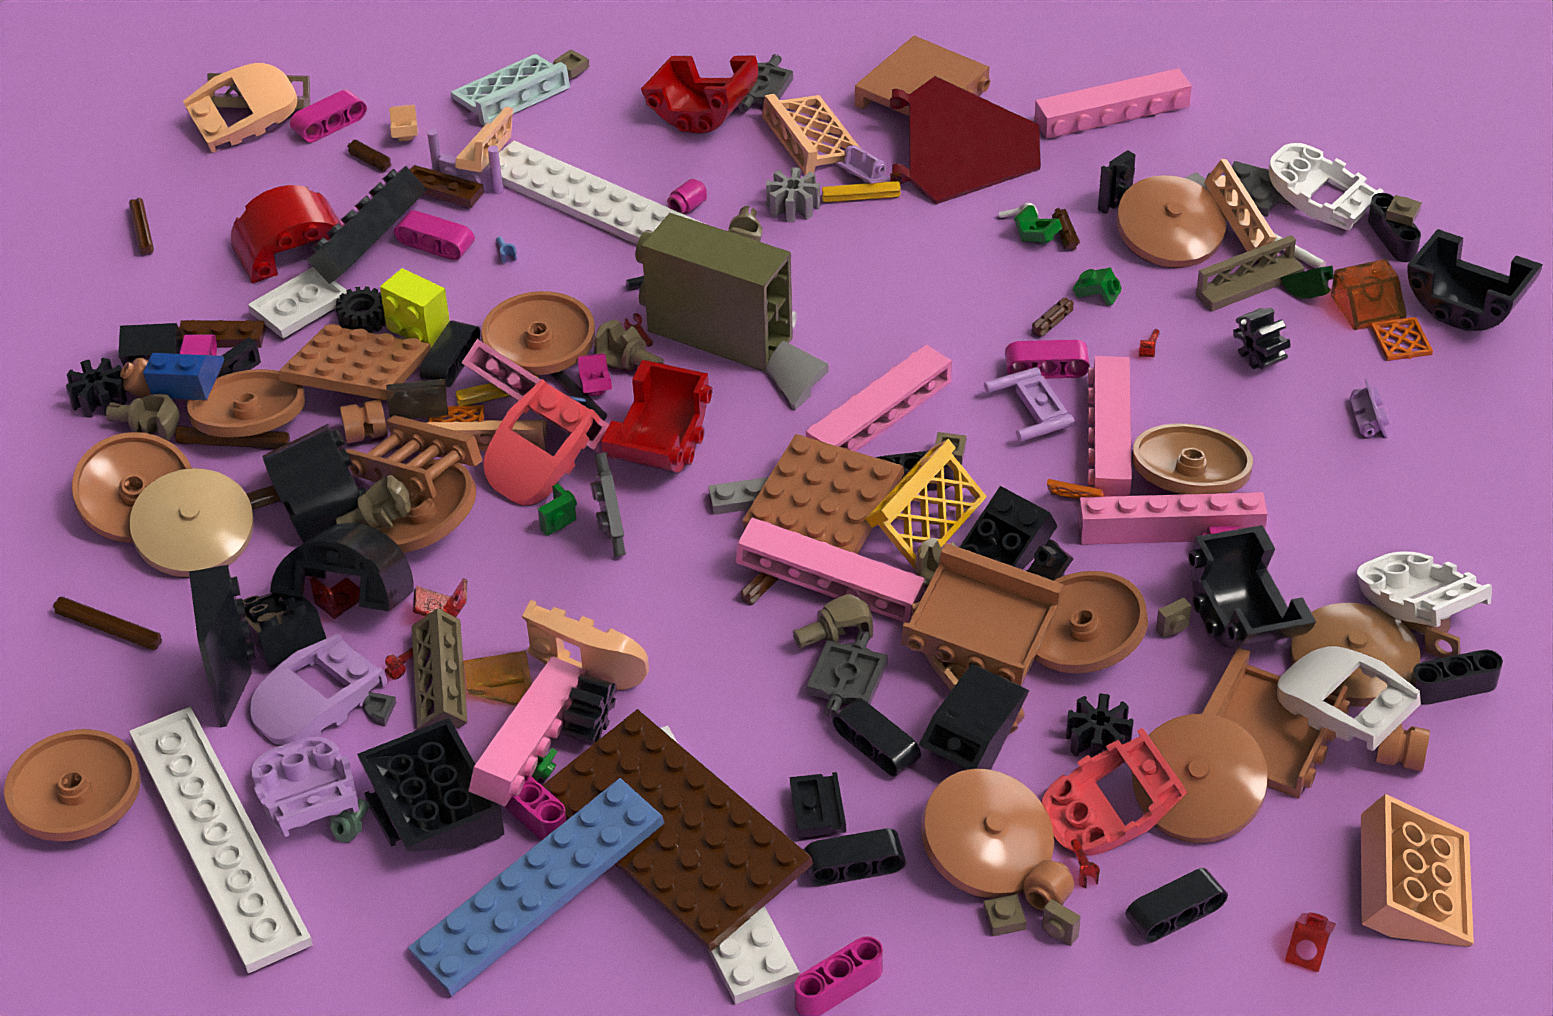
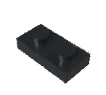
[217,337,261,378]

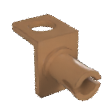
[1402,617,1461,658]

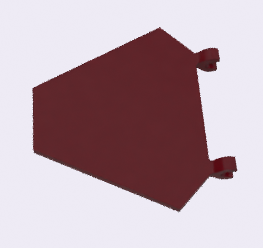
[890,76,1041,204]

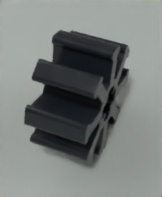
[1233,307,1291,369]
[66,358,127,418]
[562,674,617,744]
[1066,693,1134,758]

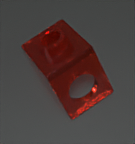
[310,576,360,619]
[413,578,468,617]
[1285,912,1336,972]

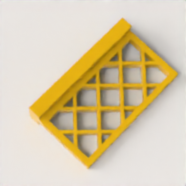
[865,439,987,569]

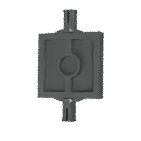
[738,54,793,112]
[1206,161,1294,217]
[590,452,626,557]
[807,630,888,718]

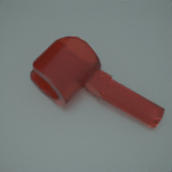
[624,313,653,347]
[1139,329,1160,357]
[385,647,413,680]
[1070,839,1100,888]

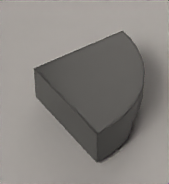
[364,692,396,726]

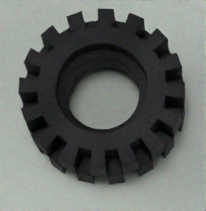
[335,286,386,333]

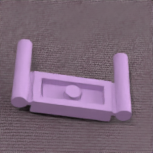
[427,129,503,194]
[984,367,1074,442]

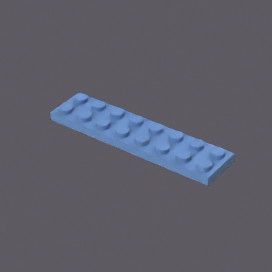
[408,778,665,996]

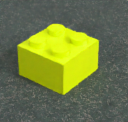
[380,268,450,349]

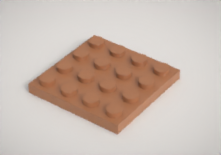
[279,324,430,400]
[742,434,904,554]

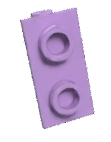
[836,145,891,184]
[1350,379,1389,438]

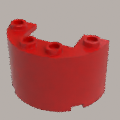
[641,55,758,133]
[231,185,342,283]
[601,360,713,472]

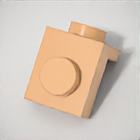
[389,104,418,141]

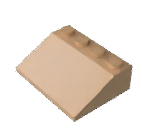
[1361,794,1474,947]

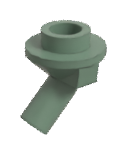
[330,799,370,842]

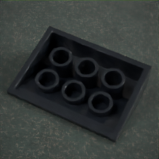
[189,565,256,728]
[357,718,505,852]

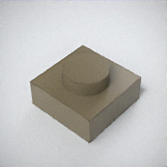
[553,50,589,79]
[1385,195,1422,227]
[934,432,967,464]
[1156,598,1191,639]
[983,894,1027,936]
[1042,899,1081,946]

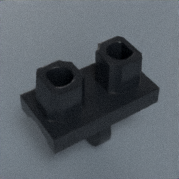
[1026,539,1074,581]

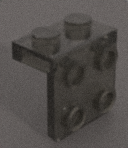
[386,379,448,419]

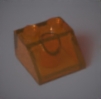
[1331,259,1407,331]

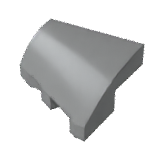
[766,341,828,410]

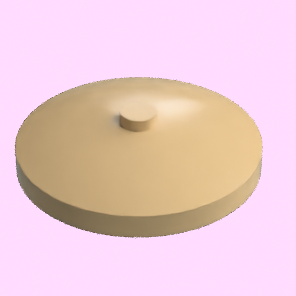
[130,468,254,577]

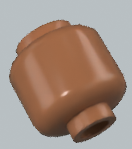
[120,358,151,398]
[1023,860,1075,911]

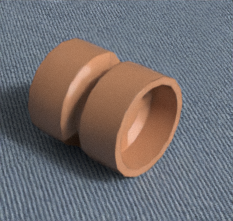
[340,399,388,444]
[1376,724,1430,772]

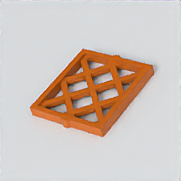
[1371,317,1433,361]
[429,405,485,422]
[1047,479,1105,500]

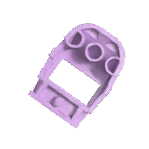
[250,634,388,746]
[251,737,359,837]

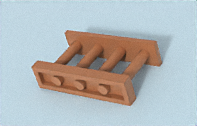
[346,415,483,499]

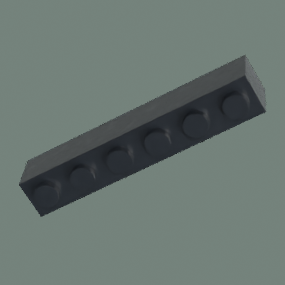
[307,166,427,284]

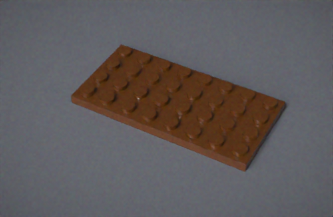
[542,709,813,952]

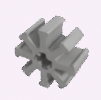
[766,167,820,222]

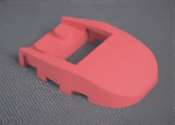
[483,379,601,505]
[1041,728,1187,855]

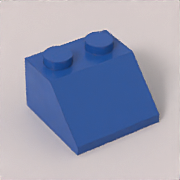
[143,353,224,400]

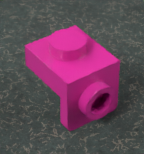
[577,353,612,396]

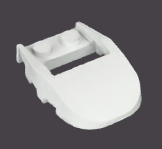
[1269,143,1384,231]
[1357,551,1492,627]
[1277,646,1421,751]

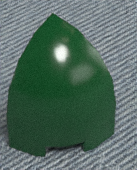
[1281,265,1334,299]

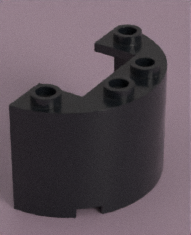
[1407,229,1543,331]
[263,424,367,543]
[270,523,414,611]
[1188,525,1316,648]

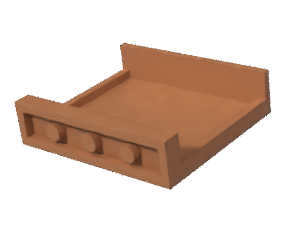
[855,35,991,116]
[901,543,1064,686]
[1202,647,1351,798]

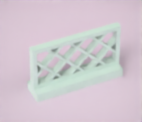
[451,54,570,126]

